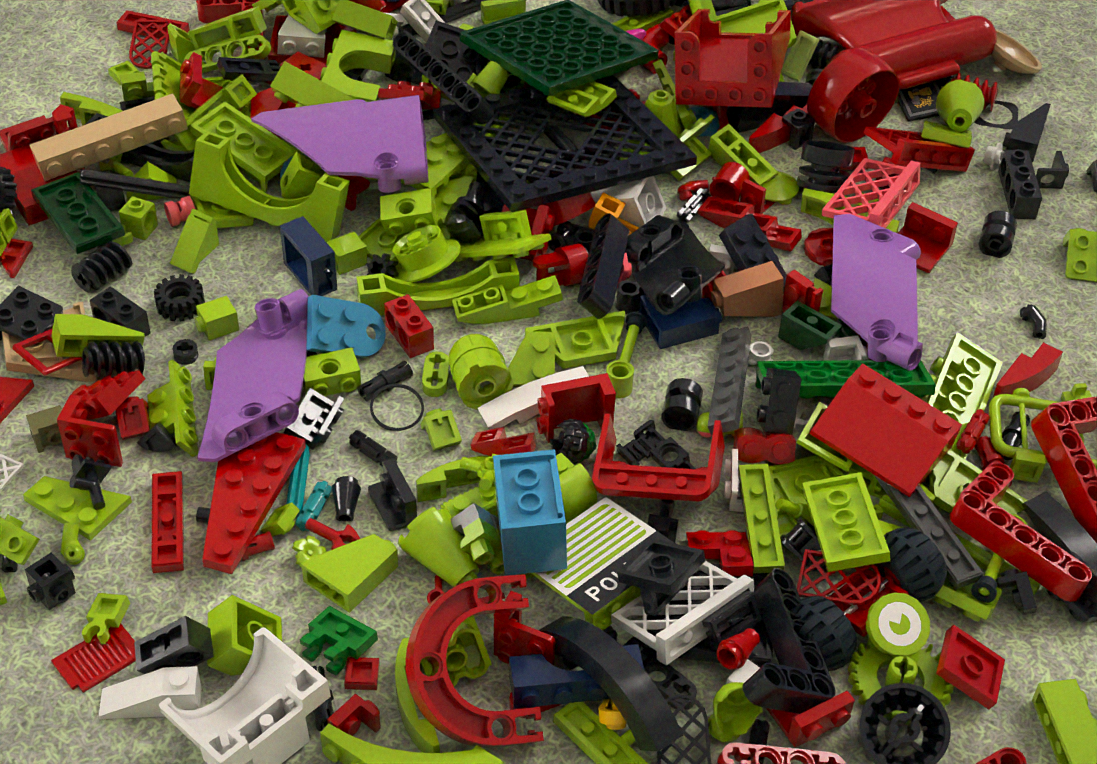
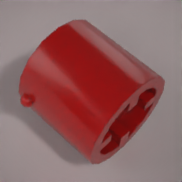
[709,162,750,202]

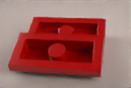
[470,427,537,456]

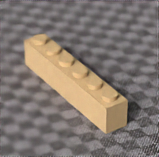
[30,94,188,181]

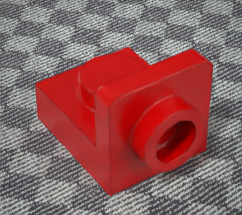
[116,396,150,440]
[327,693,381,736]

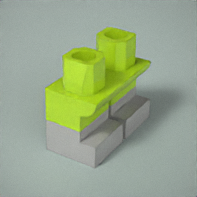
[451,503,505,575]

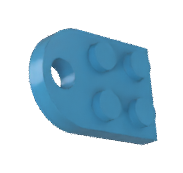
[306,295,386,359]

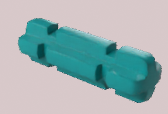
[295,481,332,531]

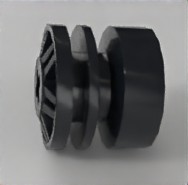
[797,140,855,193]

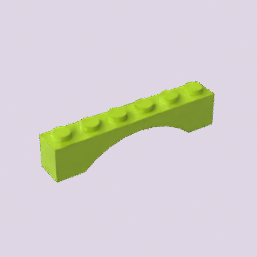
[356,257,519,316]

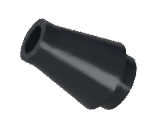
[332,476,361,521]

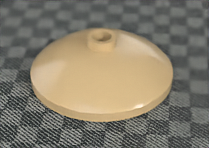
[991,29,1042,74]

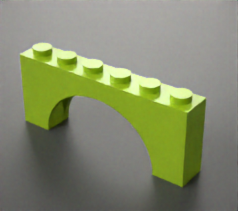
[189,131,350,242]

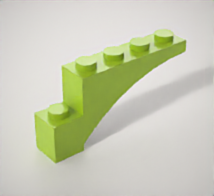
[320,724,504,764]

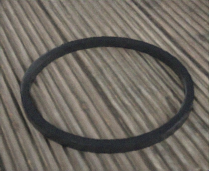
[370,384,424,431]

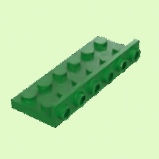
[755,360,936,399]

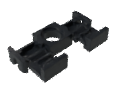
[616,420,696,469]

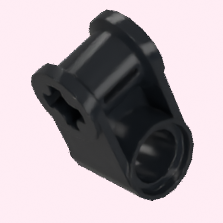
[548,221,594,253]
[780,516,828,573]

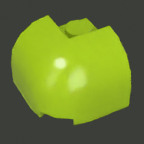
[556,453,597,524]

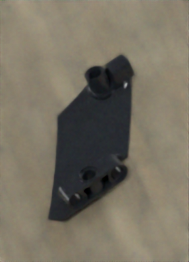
[625,215,725,315]

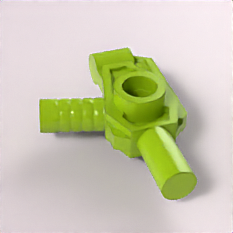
[460,454,498,490]

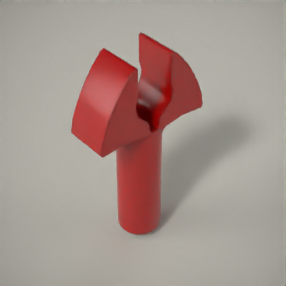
[305,518,360,550]

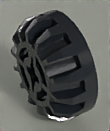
[857,683,951,764]

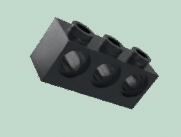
[998,149,1042,220]

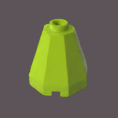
[644,90,683,137]

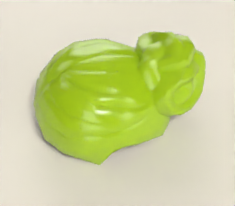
[708,682,763,742]

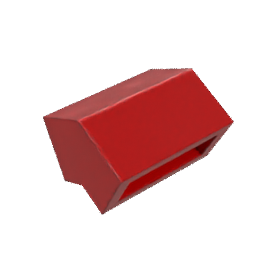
[52,104,78,135]

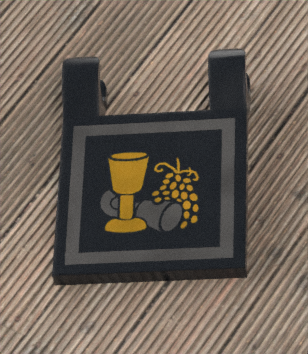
[897,75,954,121]

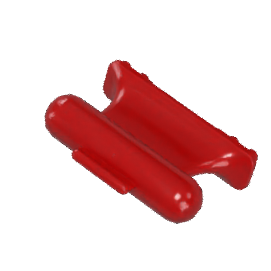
[791,0,997,89]

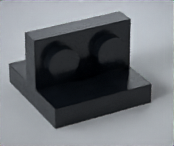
[617,538,706,616]

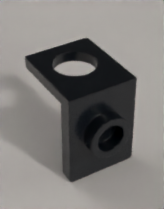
[1036,151,1069,189]

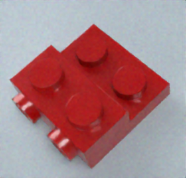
[378,81,441,110]
[71,370,146,420]

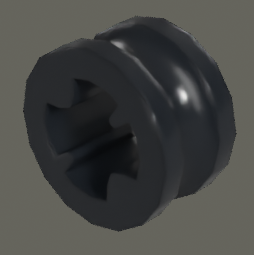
[172,339,199,365]

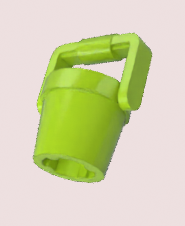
[466,61,510,96]

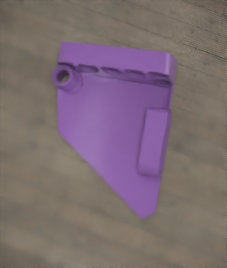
[251,95,429,193]

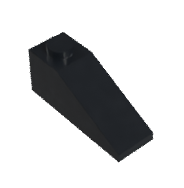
[1003,103,1051,162]

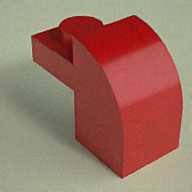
[537,193,596,226]

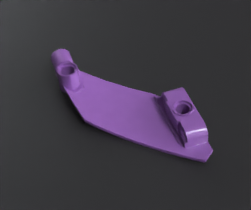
[831,214,923,371]
[197,289,309,462]

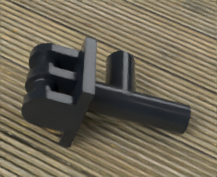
[69,455,111,510]
[647,499,679,543]

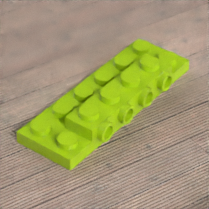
[920,332,1003,460]

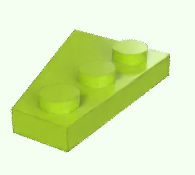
[653,59,697,131]
[23,476,132,541]

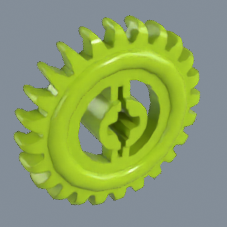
[847,638,954,725]

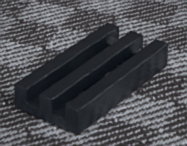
[702,591,762,650]

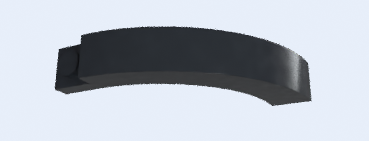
[539,616,683,752]

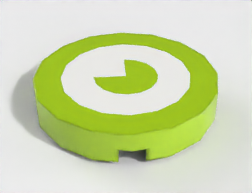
[866,593,930,657]

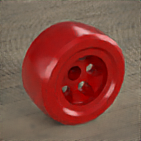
[807,48,900,143]

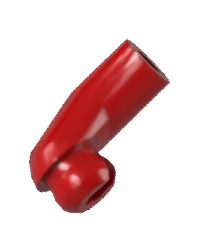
[677,180,709,201]

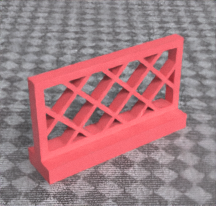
[822,158,920,228]

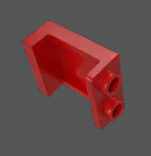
[536,373,616,443]

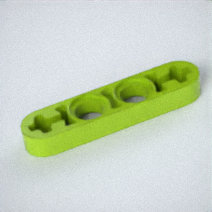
[184,35,271,73]

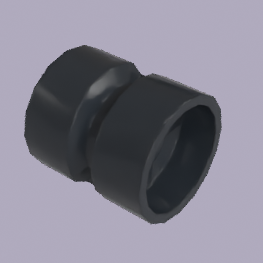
[978,210,1017,258]
[661,378,703,431]

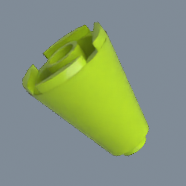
[936,79,984,132]
[398,505,479,587]

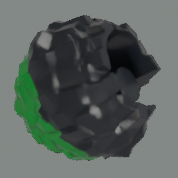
[550,418,597,464]

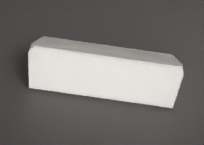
[400,0,445,42]

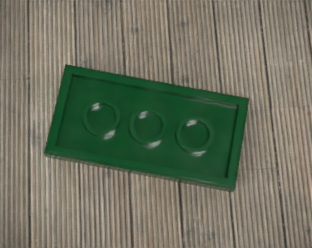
[31,172,125,254]

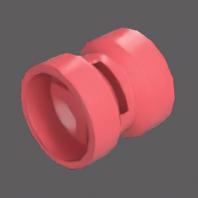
[164,196,195,227]

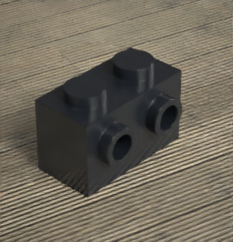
[756,368,802,435]

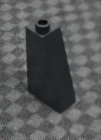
[727,82,812,133]

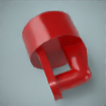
[533,243,589,286]

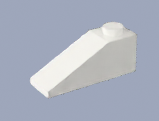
[99,666,202,719]

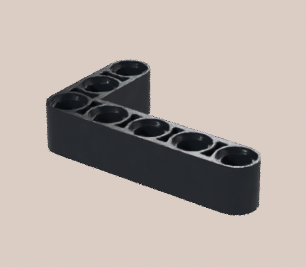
[742,568,836,714]

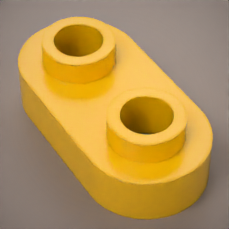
[598,699,626,730]

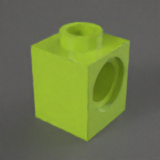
[119,196,158,240]

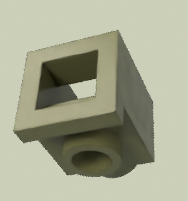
[26,405,62,453]

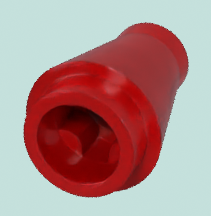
[716,628,760,669]

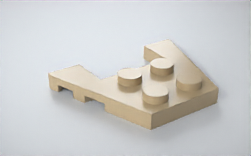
[1,302,96,382]

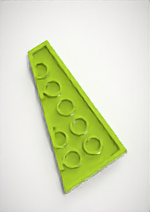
[401,117,509,196]

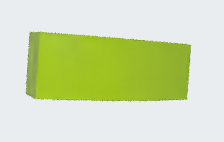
[188,6,267,50]

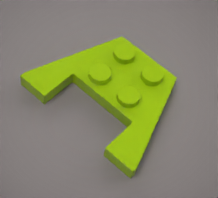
[769,455,884,544]

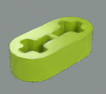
[422,351,450,397]

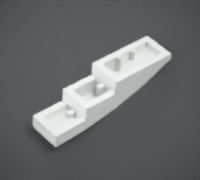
[478,366,589,429]

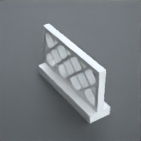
[611,561,754,665]

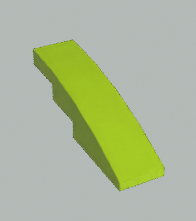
[60,92,122,126]

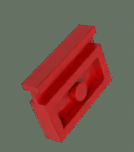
[782,269,823,313]

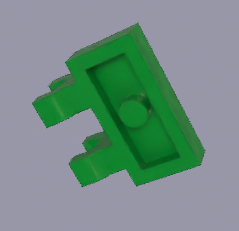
[299,606,378,676]

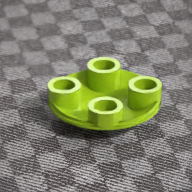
[762,171,799,205]

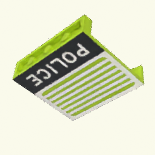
[519,497,675,630]

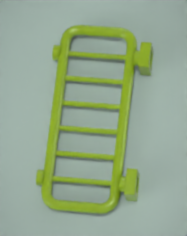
[989,388,1097,483]

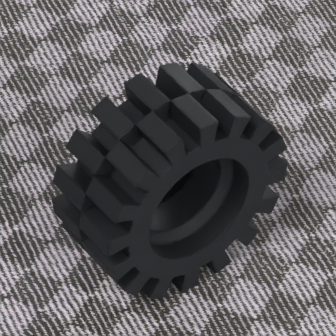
[154,274,205,322]

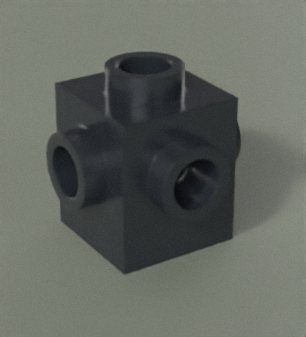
[25,552,76,610]

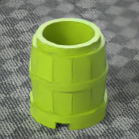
[449,334,513,410]

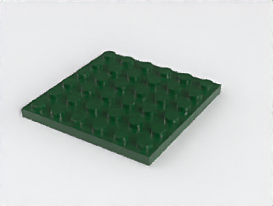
[460,0,659,96]

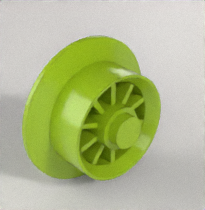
[393,225,461,283]

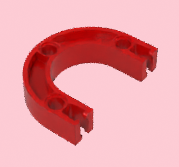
[406,574,544,747]

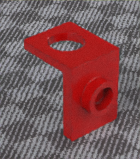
[740,179,775,214]

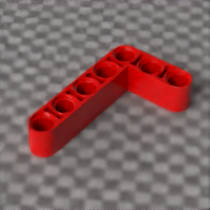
[196,0,266,60]
[1031,396,1097,543]
[950,462,1092,602]

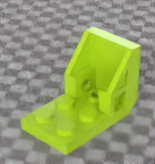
[252,0,338,34]

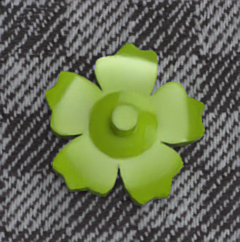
[292,535,327,568]

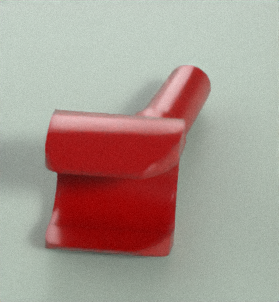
[427,575,444,604]

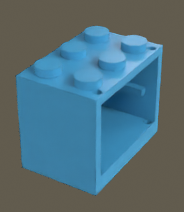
[493,449,567,576]

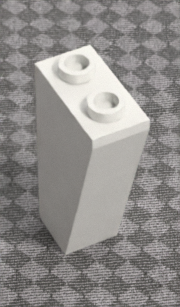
[277,15,325,58]

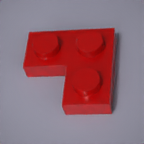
[686,530,754,576]

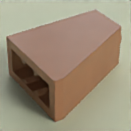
[710,261,784,317]

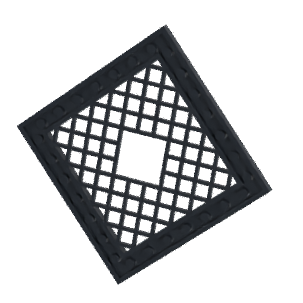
[433,74,697,212]

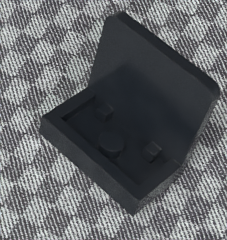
[0,285,63,341]

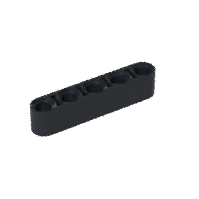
[577,213,629,319]

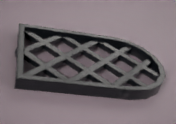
[656,694,711,764]

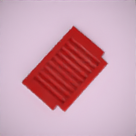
[51,623,136,693]

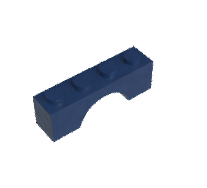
[509,644,644,709]

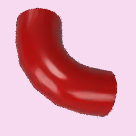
[642,24,669,74]

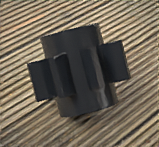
[366,253,399,278]

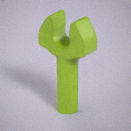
[99,153,134,177]

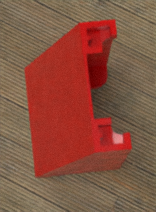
[675,9,791,108]

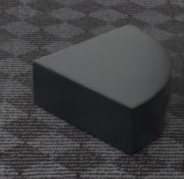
[137,423,178,452]

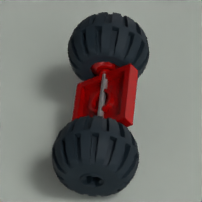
[790,527,947,671]

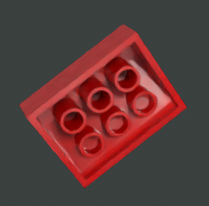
[810,363,962,498]

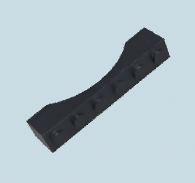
[85,113,195,183]

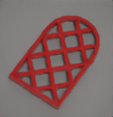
[129,20,172,69]
[797,549,881,605]

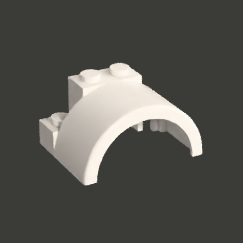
[159,627,331,764]

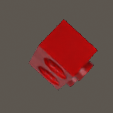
[384,294,434,358]

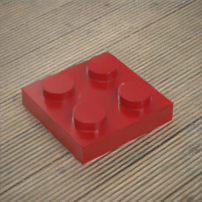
[936,624,1005,710]

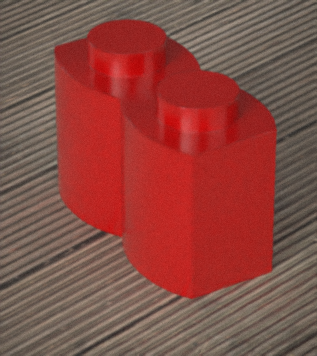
[733,427,796,464]

